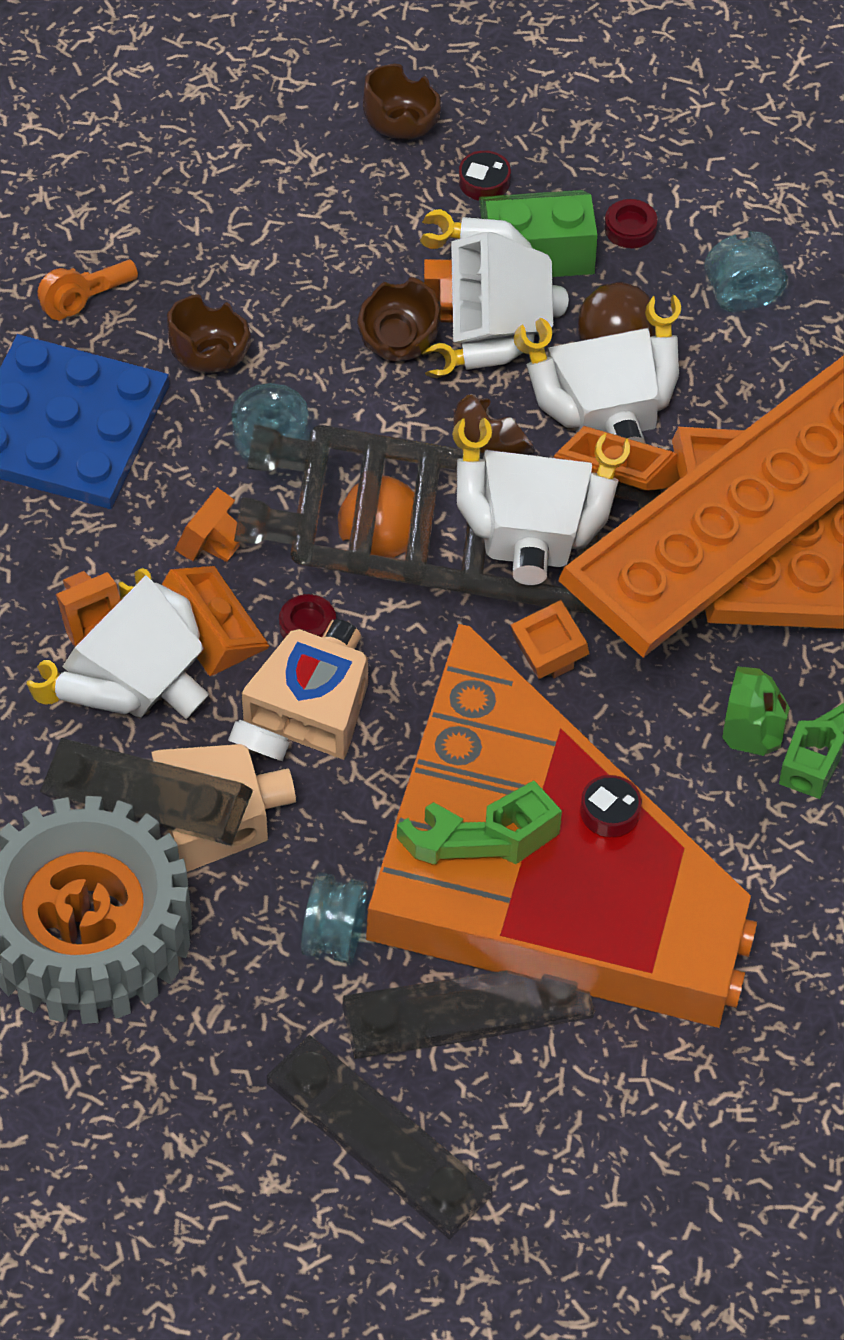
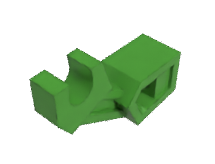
[779,703,844,799]
[397,780,562,865]

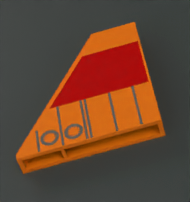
[366,624,757,1028]

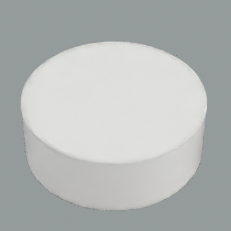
[228,720,290,761]

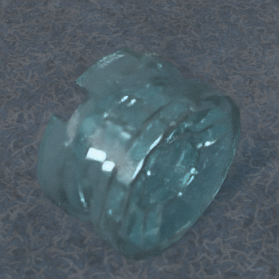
[704,231,788,313]
[231,383,309,469]
[301,872,368,965]

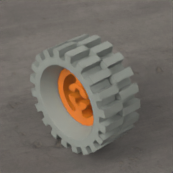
[0,796,192,1024]

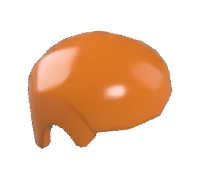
[338,476,426,558]

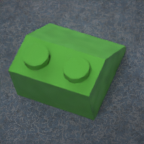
[479,190,597,277]

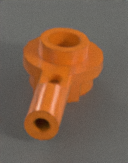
[38,259,138,321]

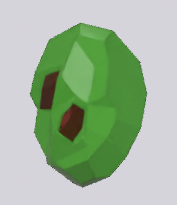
[722,666,790,756]

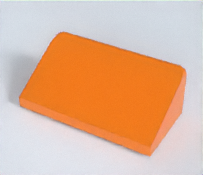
[554,426,679,491]
[162,566,269,676]

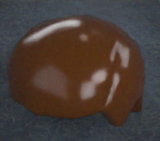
[363,64,441,140]
[357,277,441,362]
[578,282,657,341]
[167,294,251,373]
[453,394,534,459]

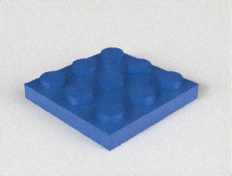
[0,334,170,509]

